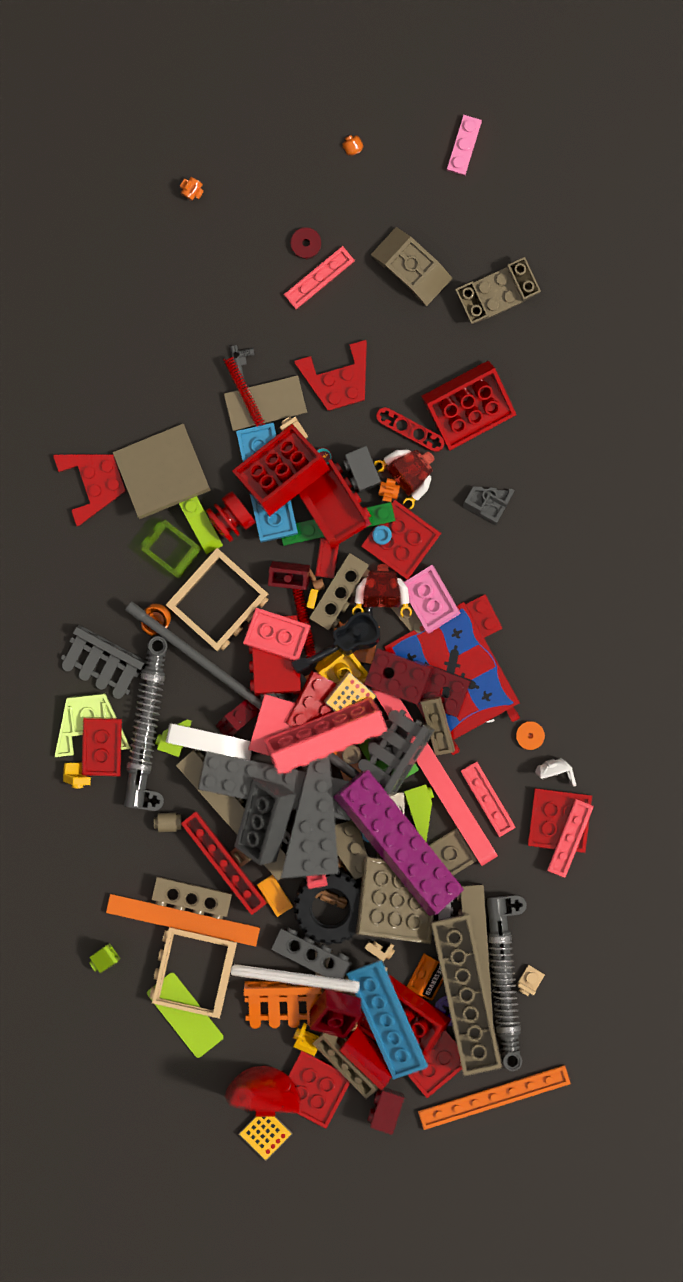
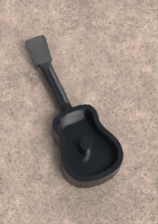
[291,612,380,673]

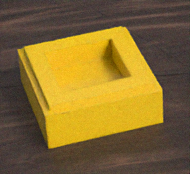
[307,589,318,610]

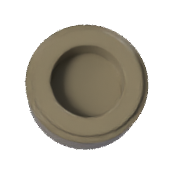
[342,745,361,764]

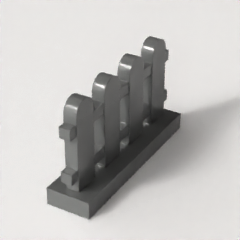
[61,625,146,699]
[358,709,435,795]

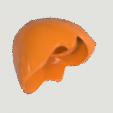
[141,603,171,636]

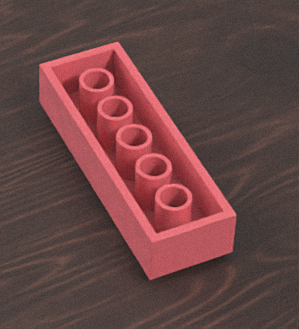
[264,697,387,774]

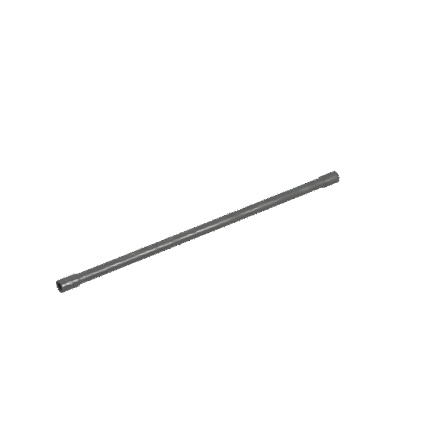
[125,601,359,779]

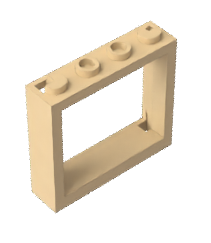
[166,548,269,651]
[149,927,237,1019]

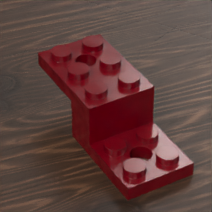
[364,648,471,717]

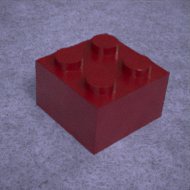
[309,989,362,1039]
[368,1087,405,1135]

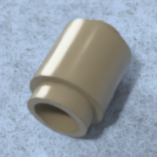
[154,813,182,832]

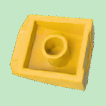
[315,650,368,686]

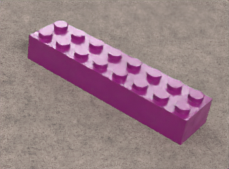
[333,770,464,916]

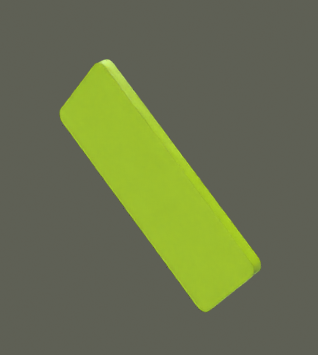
[147,972,223,1058]

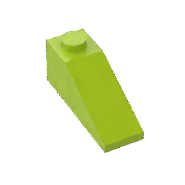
[179,496,223,555]
[404,784,434,841]

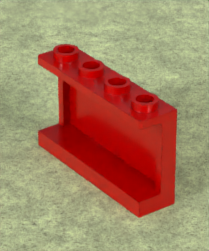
[298,459,371,548]
[248,615,301,696]

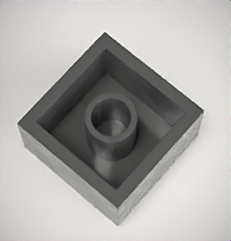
[343,446,381,493]

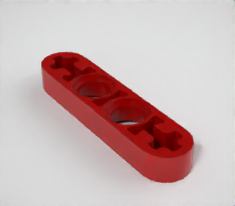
[377,407,444,452]

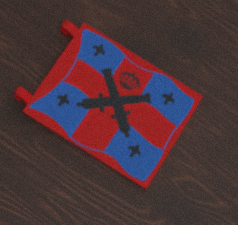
[384,602,520,755]

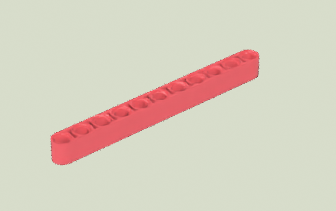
[371,688,498,866]

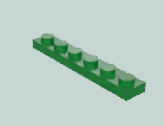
[282,502,396,546]

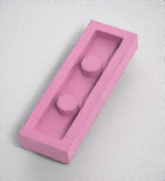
[447,115,482,176]

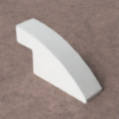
[166,723,252,760]

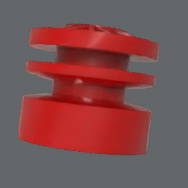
[206,491,256,542]

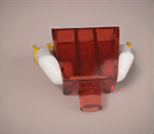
[374,449,434,509]
[352,564,412,618]

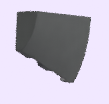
[463,486,515,525]

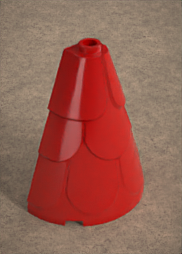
[225,1066,301,1113]

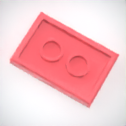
[243,608,311,661]
[248,694,296,756]

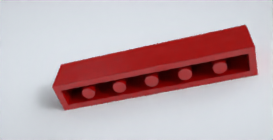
[181,811,267,915]

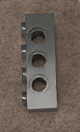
[271,927,352,979]

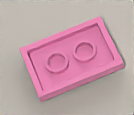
[404,565,461,634]

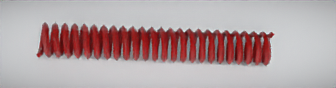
[223,357,265,427]
[292,589,316,658]

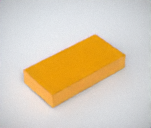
[257,875,293,917]

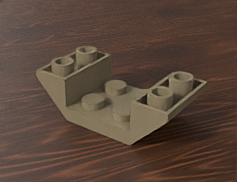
[371,227,453,306]
[455,257,541,324]

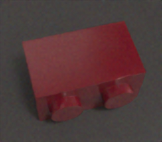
[268,561,310,590]

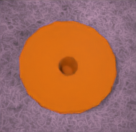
[516,722,545,750]

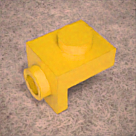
[63,762,91,788]
[293,1023,319,1056]

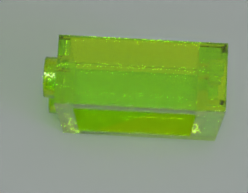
[141,520,202,579]

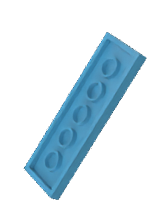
[236,423,298,543]
[347,960,428,1079]

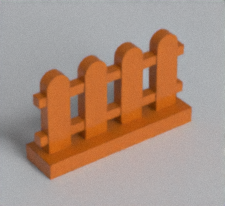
[244,981,322,1029]

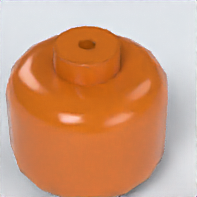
[342,135,363,155]

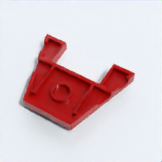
[294,340,367,411]
[53,455,126,527]

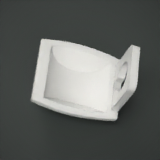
[535,758,576,787]

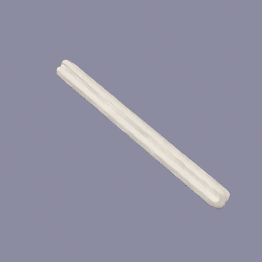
[231,964,360,993]

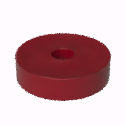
[291,227,321,259]

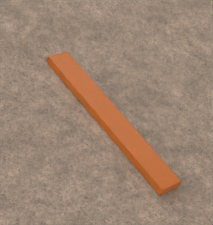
[106,894,260,947]
[418,1065,571,1130]

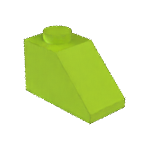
[155,719,192,757]
[89,943,121,973]

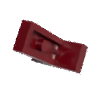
[215,700,260,737]

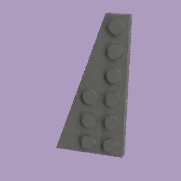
[280,757,339,878]

